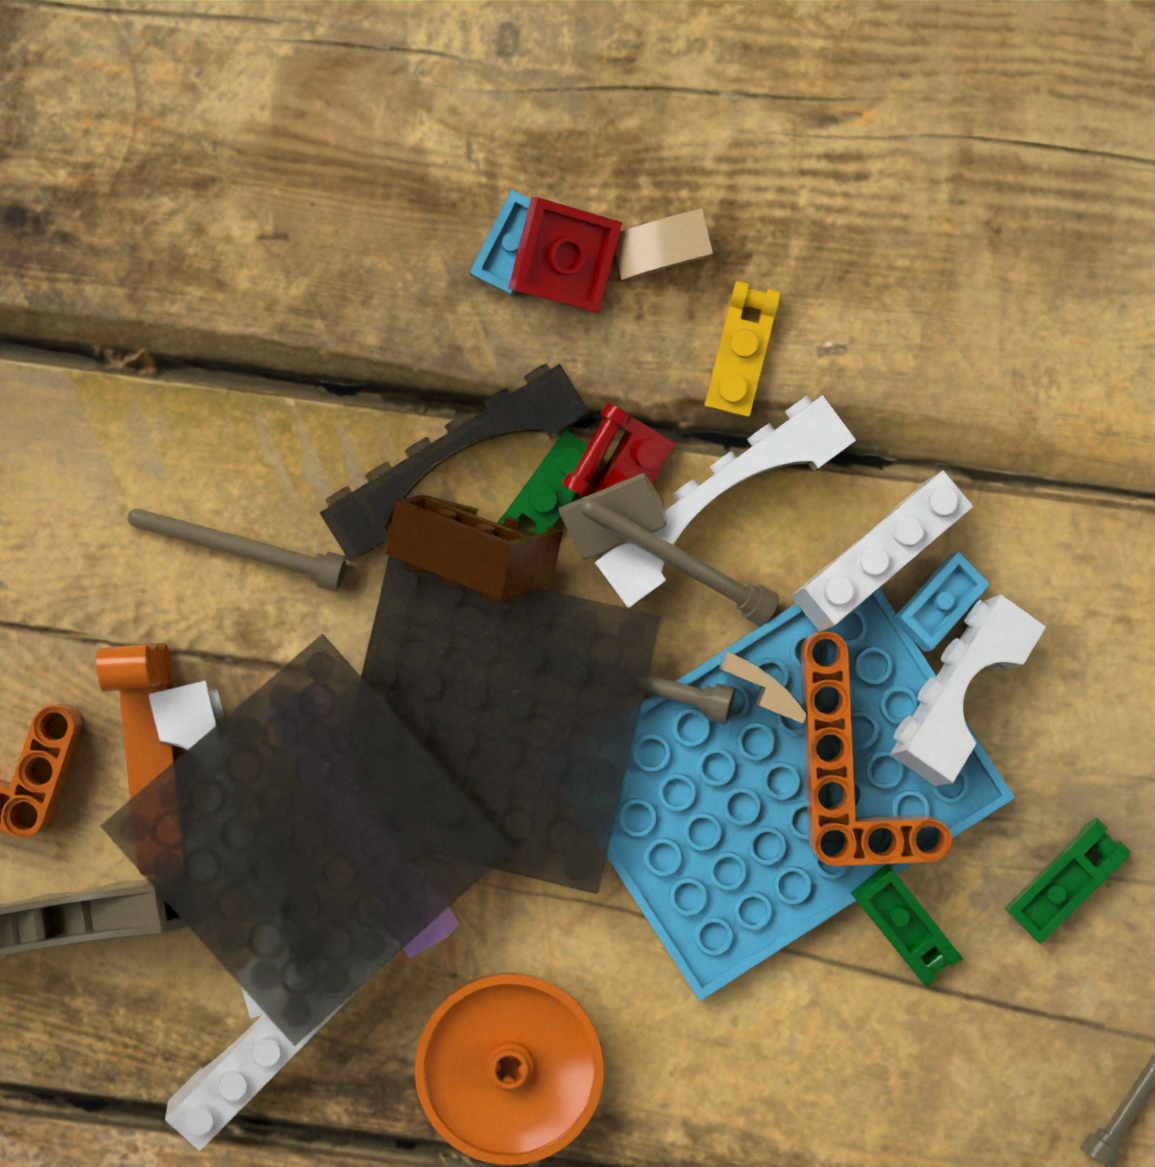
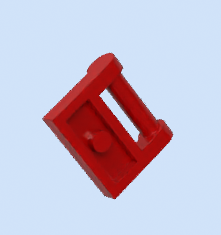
[561,403,676,498]

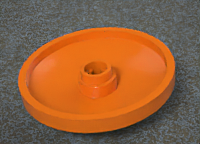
[415,972,604,1165]

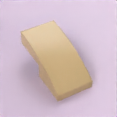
[614,208,713,281]
[719,652,807,723]

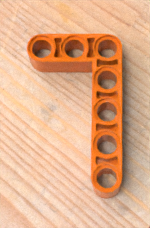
[800,631,952,866]
[96,643,190,875]
[0,704,84,838]

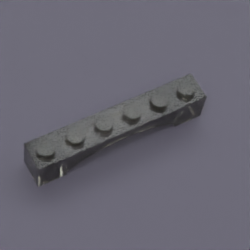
[319,363,590,562]

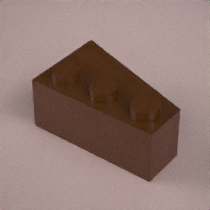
[386,494,563,602]

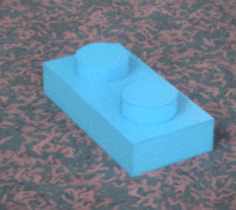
[469,190,531,296]
[893,551,990,652]

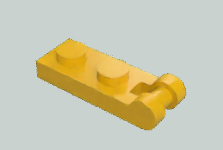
[704,280,781,418]

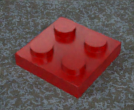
[508,197,622,313]

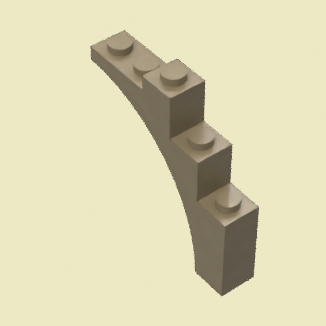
[0,876,198,956]

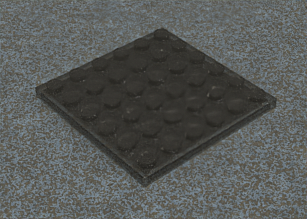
[326,556,662,894]
[100,634,512,1046]

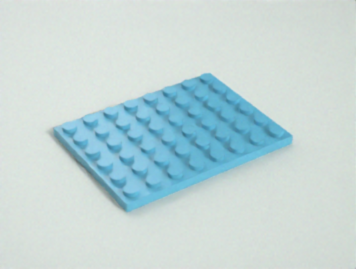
[547,588,1015,1001]

